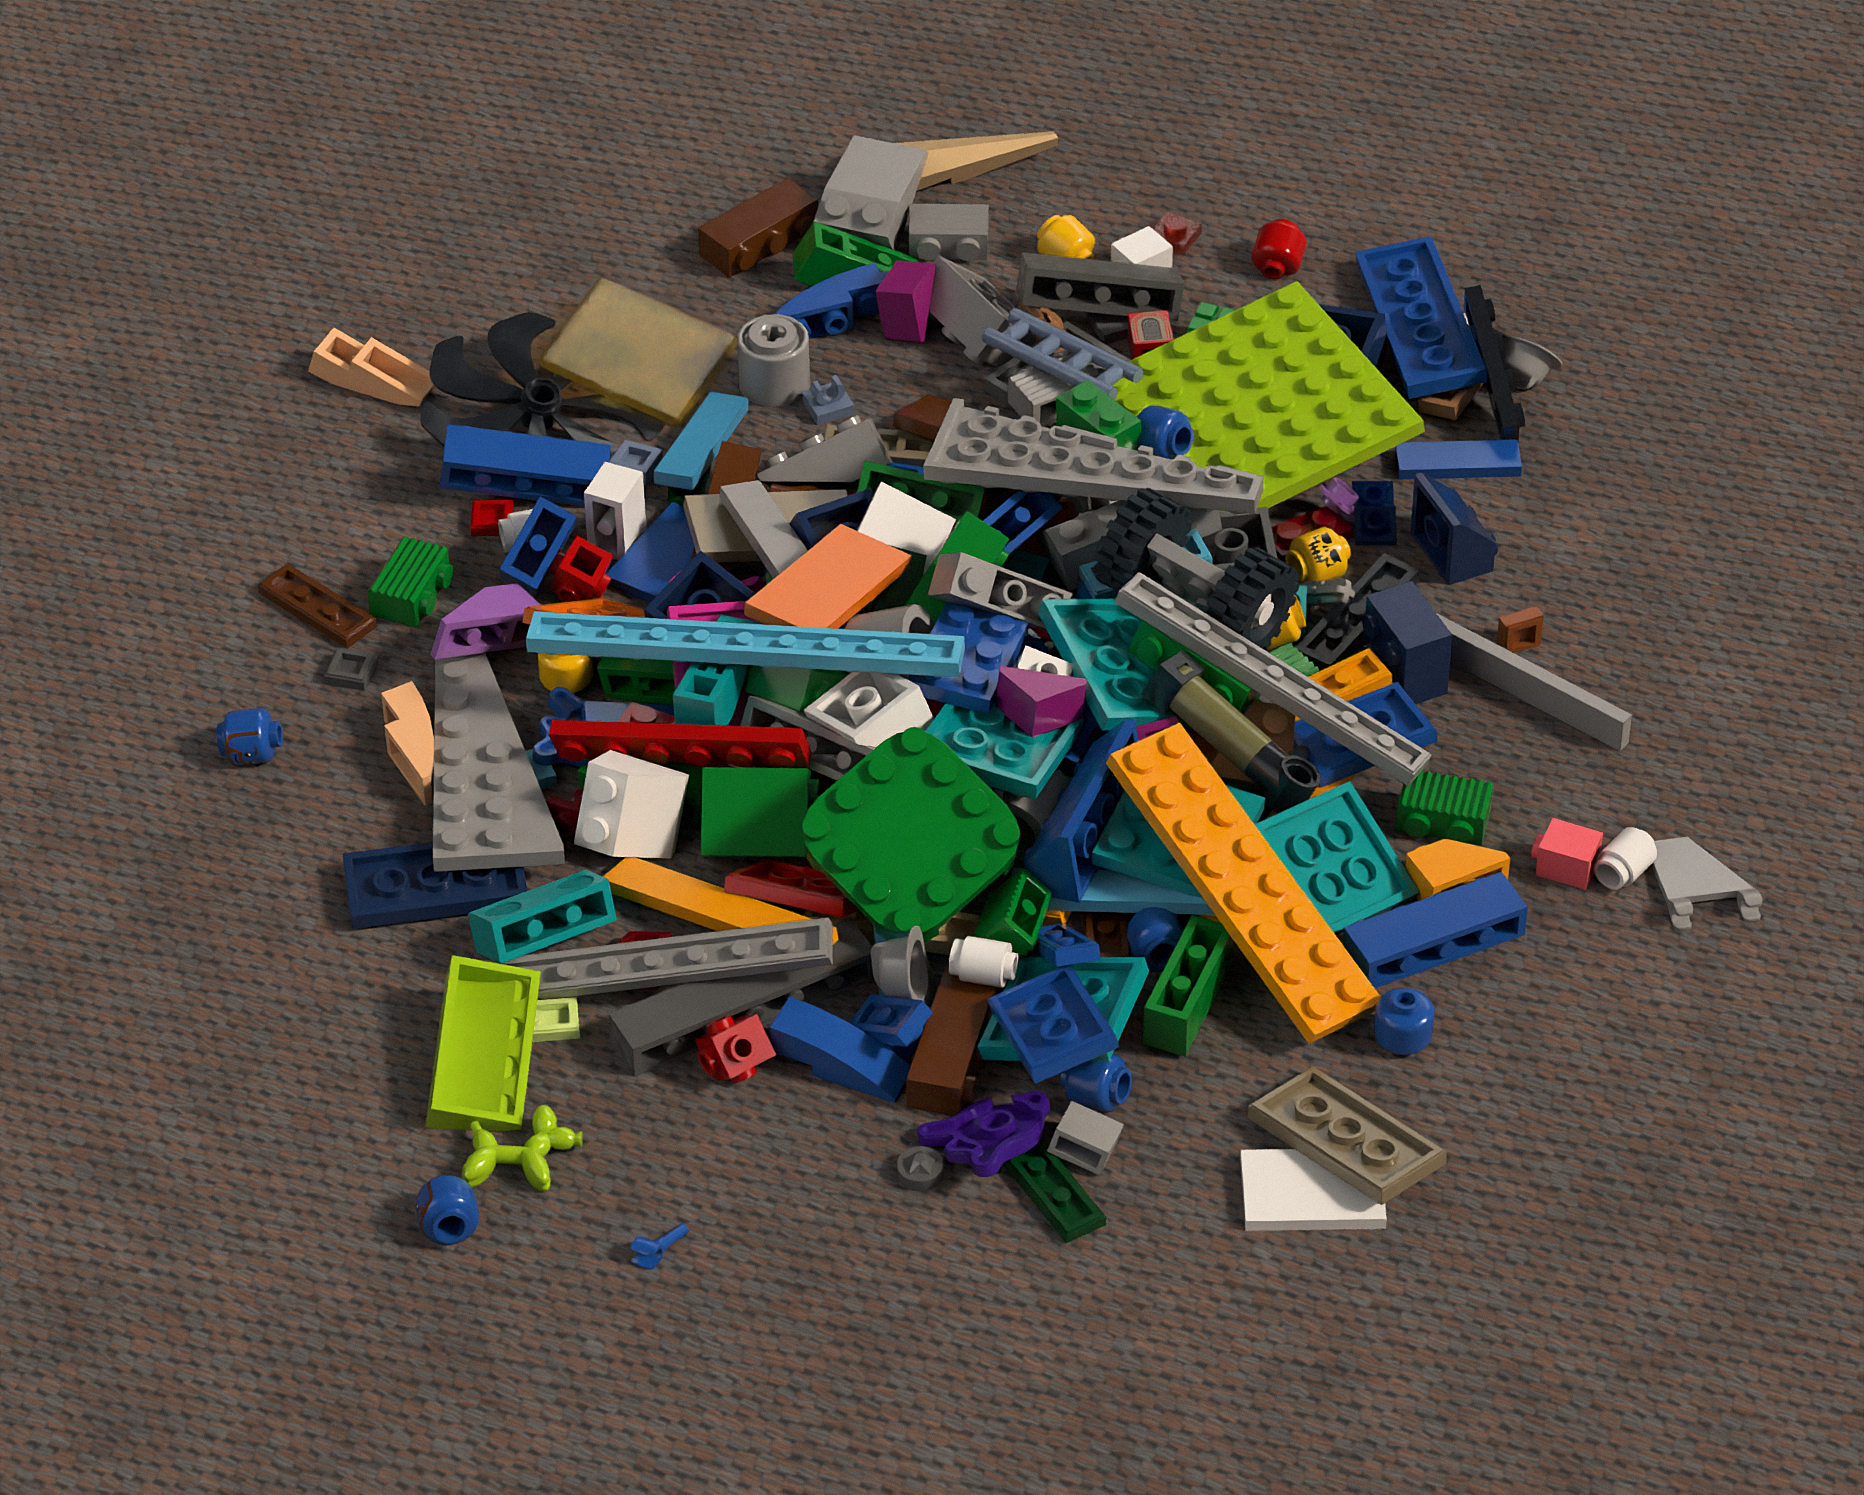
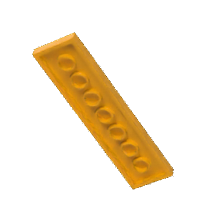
[1106,723,1381,1044]

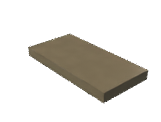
[683,489,848,563]
[1248,1066,1447,1205]

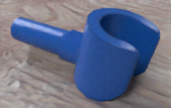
[630,1223,689,1270]

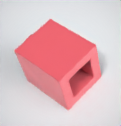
[1531,818,1603,890]

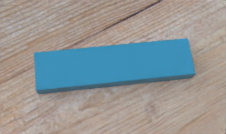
[654,392,749,490]

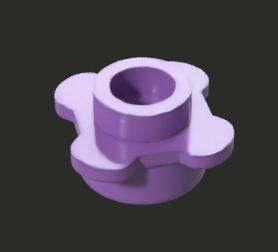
[1319,476,1359,514]

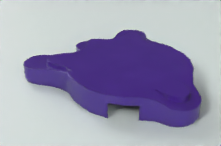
[917,1091,1050,1177]

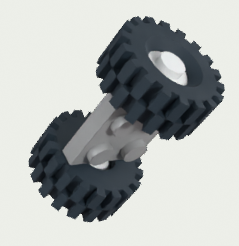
[1094,488,1299,650]

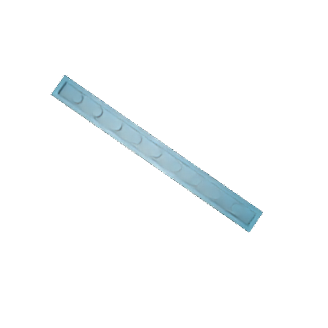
[526,611,965,677]

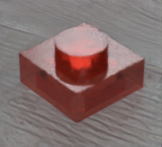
[1153,212,1202,255]

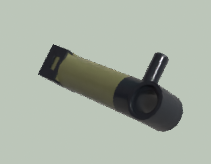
[1141,650,1321,814]

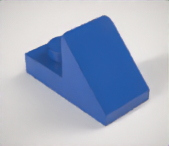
[849,995,933,1061]

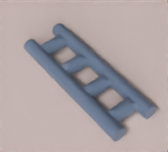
[982,308,1143,400]

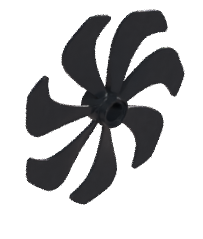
[420,312,665,460]

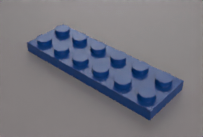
[1355,236,1488,399]

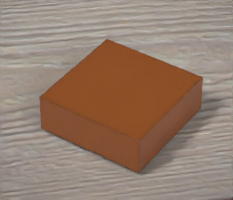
[1497,606,1544,653]

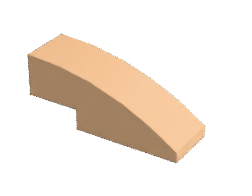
[308,328,435,406]
[381,681,434,806]

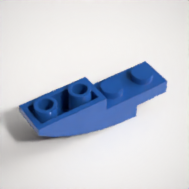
[775,263,890,339]

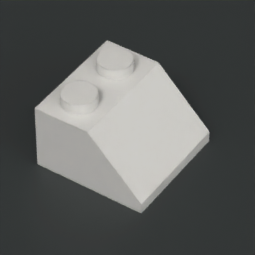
[804,671,934,747]
[574,750,689,859]

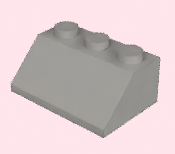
[928,255,1038,367]

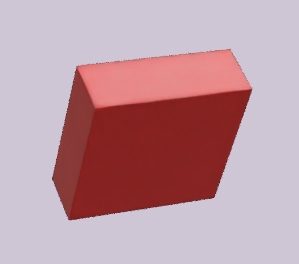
[470,500,514,537]

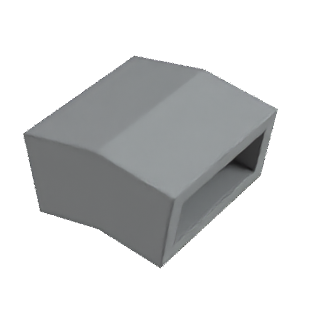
[1047,1101,1124,1175]

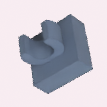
[802,375,855,426]

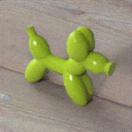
[462,1105,583,1192]

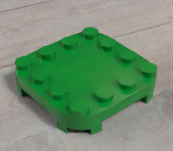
[802,727,1020,943]

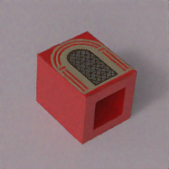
[1128,310,1174,360]

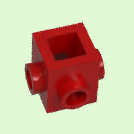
[548,536,614,602]
[695,1014,776,1084]

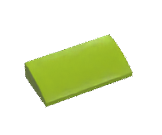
[425,955,541,1131]

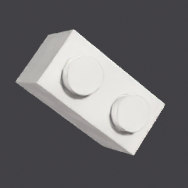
[584,462,646,560]

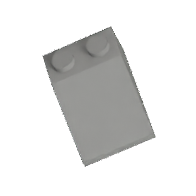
[814,135,928,251]

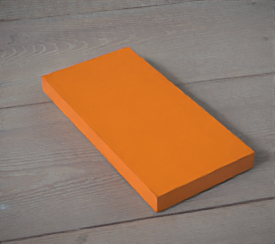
[744,524,912,629]

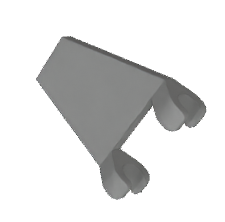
[1651,837,1762,931]

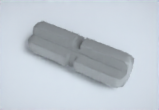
[1301,579,1355,606]

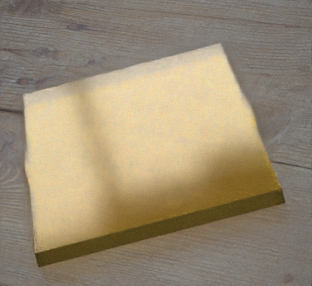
[538,278,737,426]

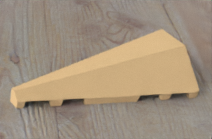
[895,131,1058,191]

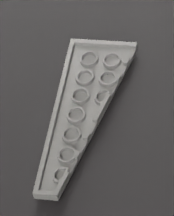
[923,398,1263,514]
[433,653,565,872]

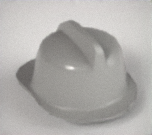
[1493,328,1562,390]
[870,925,937,1027]

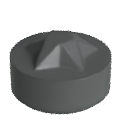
[897,1146,944,1191]

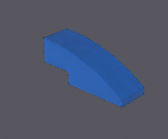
[770,996,911,1103]

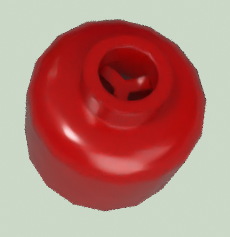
[1251,219,1307,279]

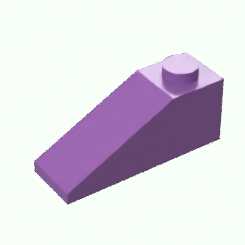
[430,583,540,659]

